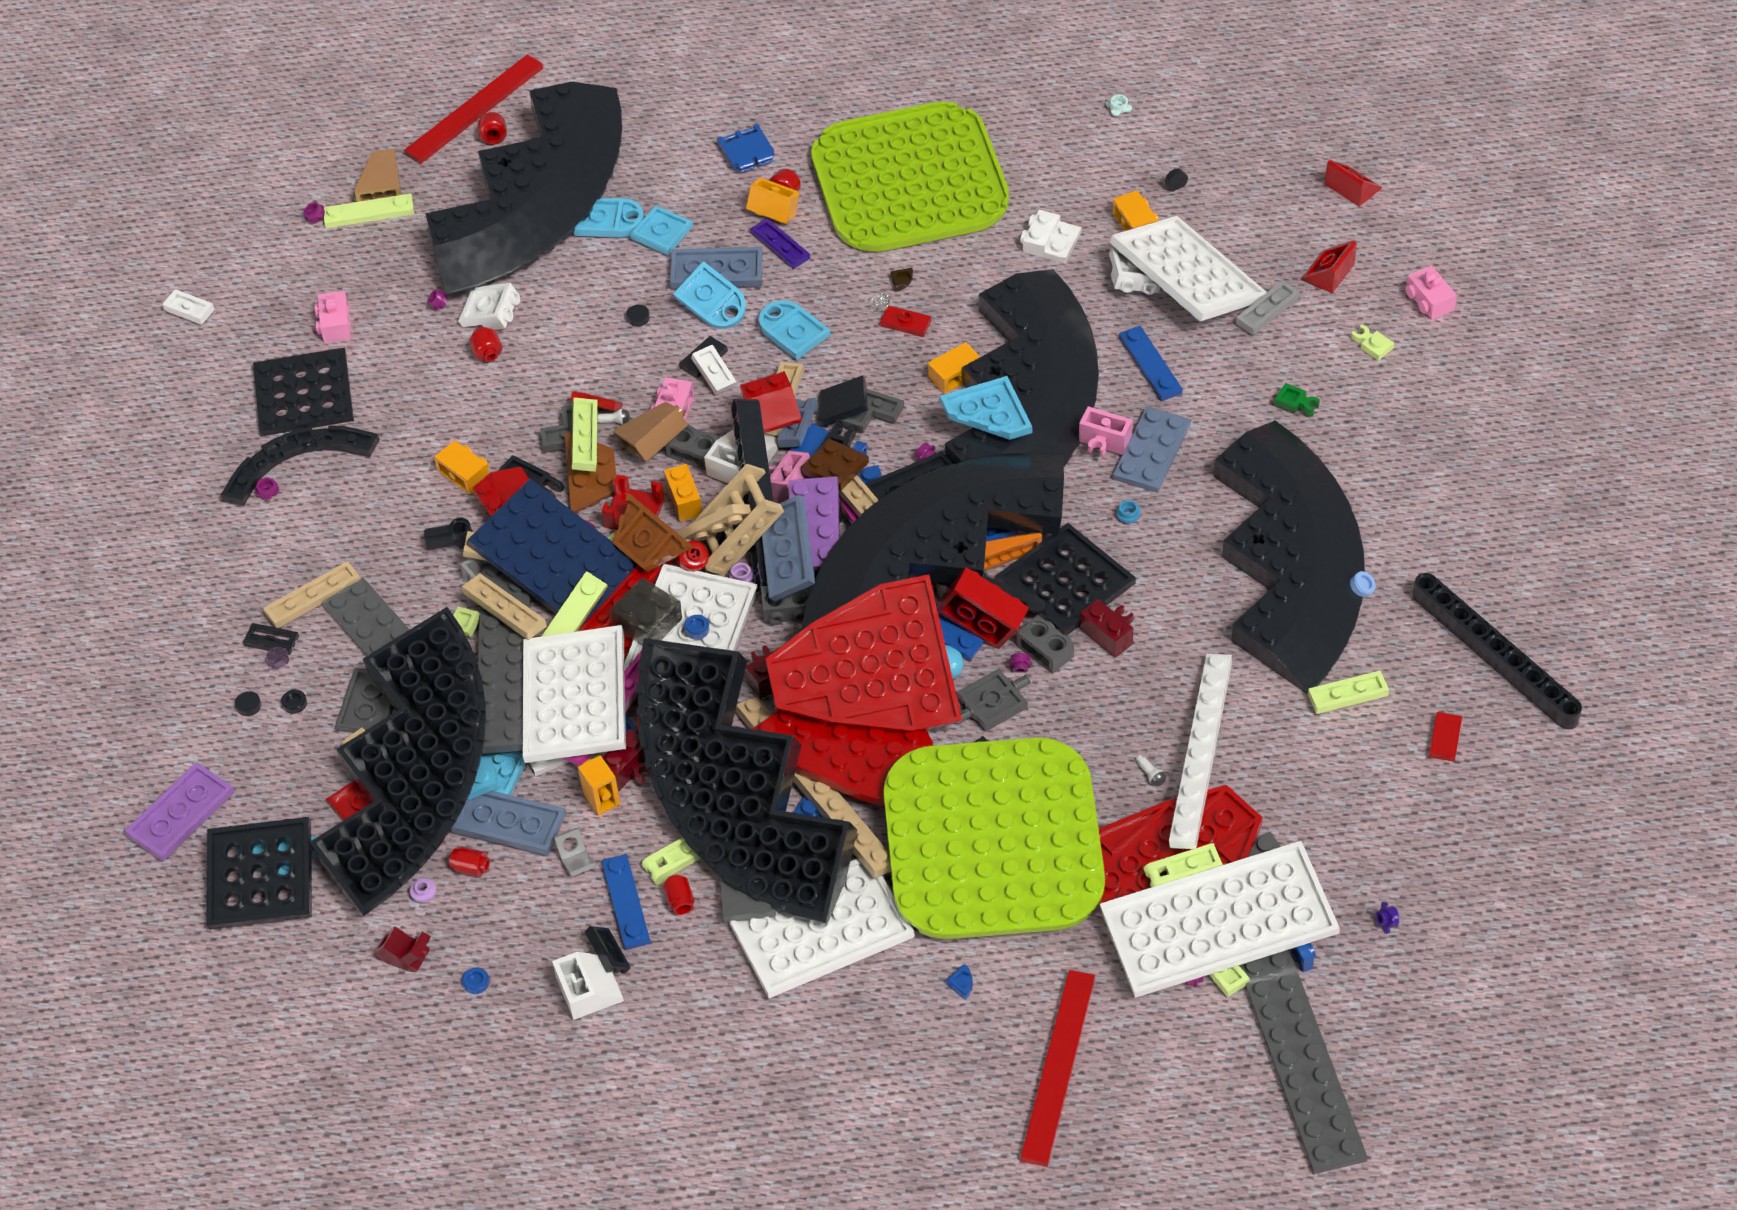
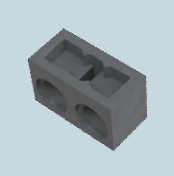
[665,426,720,471]
[761,586,811,625]
[1017,615,1074,674]

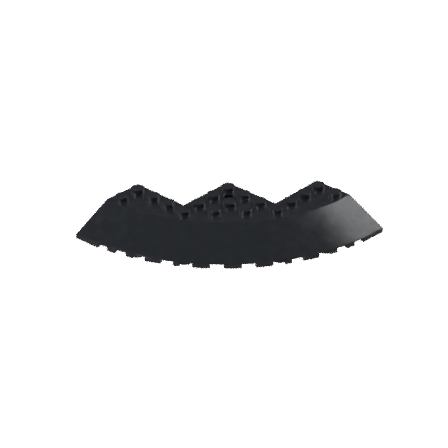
[425,81,622,297]
[945,269,1099,467]
[1214,420,1365,695]
[802,453,1064,630]
[309,607,486,916]
[637,638,858,924]

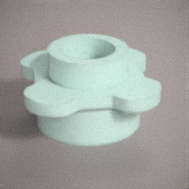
[1106,95,1132,116]

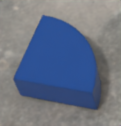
[946,964,973,1000]

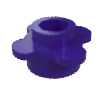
[1376,902,1399,934]

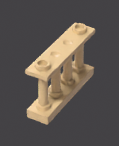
[693,464,784,575]

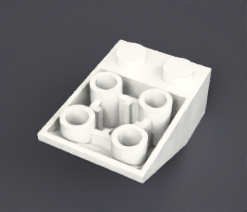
[704,429,779,484]

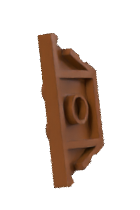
[565,432,616,514]
[612,494,693,572]

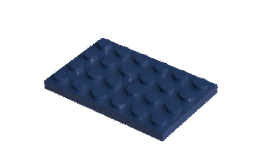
[466,479,638,630]

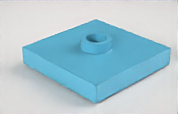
[630,205,693,255]

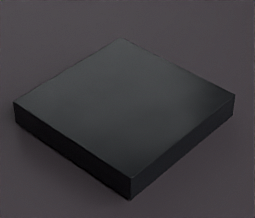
[820,375,868,426]

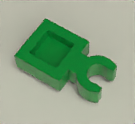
[1274,383,1320,416]

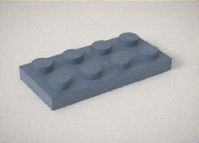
[670,247,763,289]
[1113,406,1191,493]
[762,495,815,601]
[451,791,566,856]

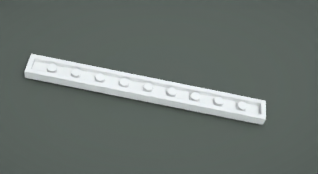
[1169,654,1232,849]

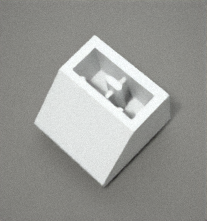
[552,952,624,1020]

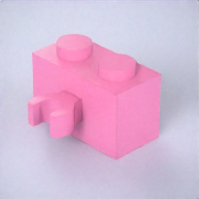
[1406,265,1457,320]
[315,291,351,342]
[651,377,694,420]
[1079,406,1133,457]
[769,451,811,504]

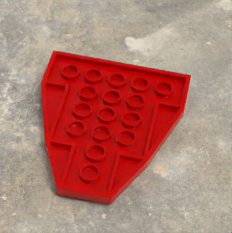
[766,575,962,732]
[753,710,934,807]
[1098,785,1263,907]

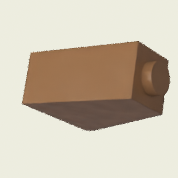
[354,148,402,202]
[613,401,688,461]

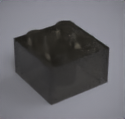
[610,578,682,646]

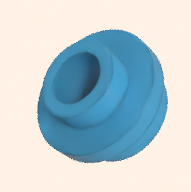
[1116,500,1141,523]

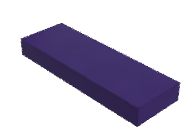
[750,218,811,270]

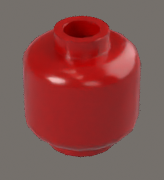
[478,112,507,145]
[769,168,801,191]
[469,327,503,362]
[675,540,709,572]

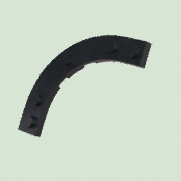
[221,425,380,506]

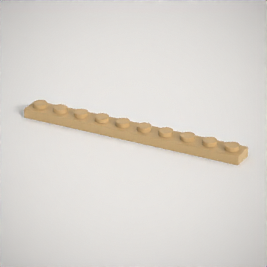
[735,696,891,878]

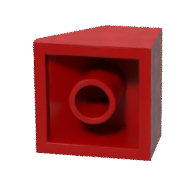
[740,371,802,433]
[473,467,530,516]

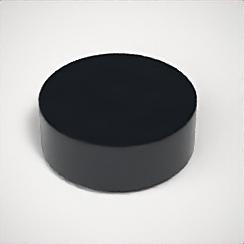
[1165,168,1188,191]
[626,304,650,327]
[281,689,307,714]
[235,691,262,716]

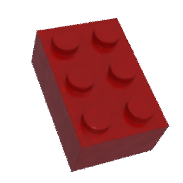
[937,567,1029,649]

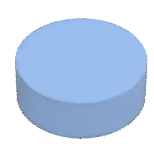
[1350,571,1376,597]

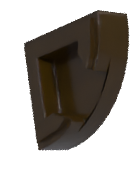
[890,267,913,292]

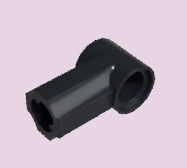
[424,518,473,550]

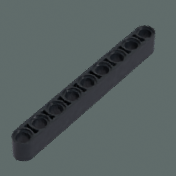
[731,399,774,594]
[1413,573,1582,730]

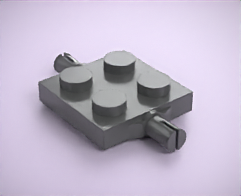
[957,669,1031,731]

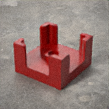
[601,474,665,530]

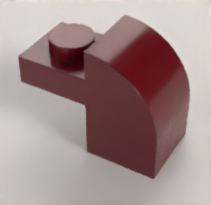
[374,926,431,972]

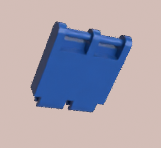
[716,124,774,173]

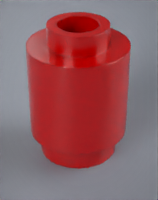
[449,847,490,877]
[663,875,695,915]

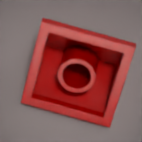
[1325,159,1382,207]
[1301,240,1357,294]

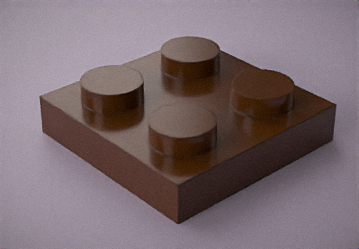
[801,439,869,491]

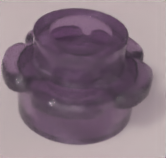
[265,647,289,670]

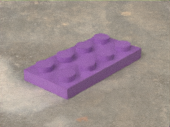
[789,477,840,571]
[124,762,235,862]

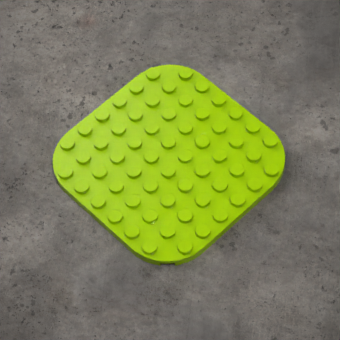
[811,102,1009,252]
[884,738,1105,939]

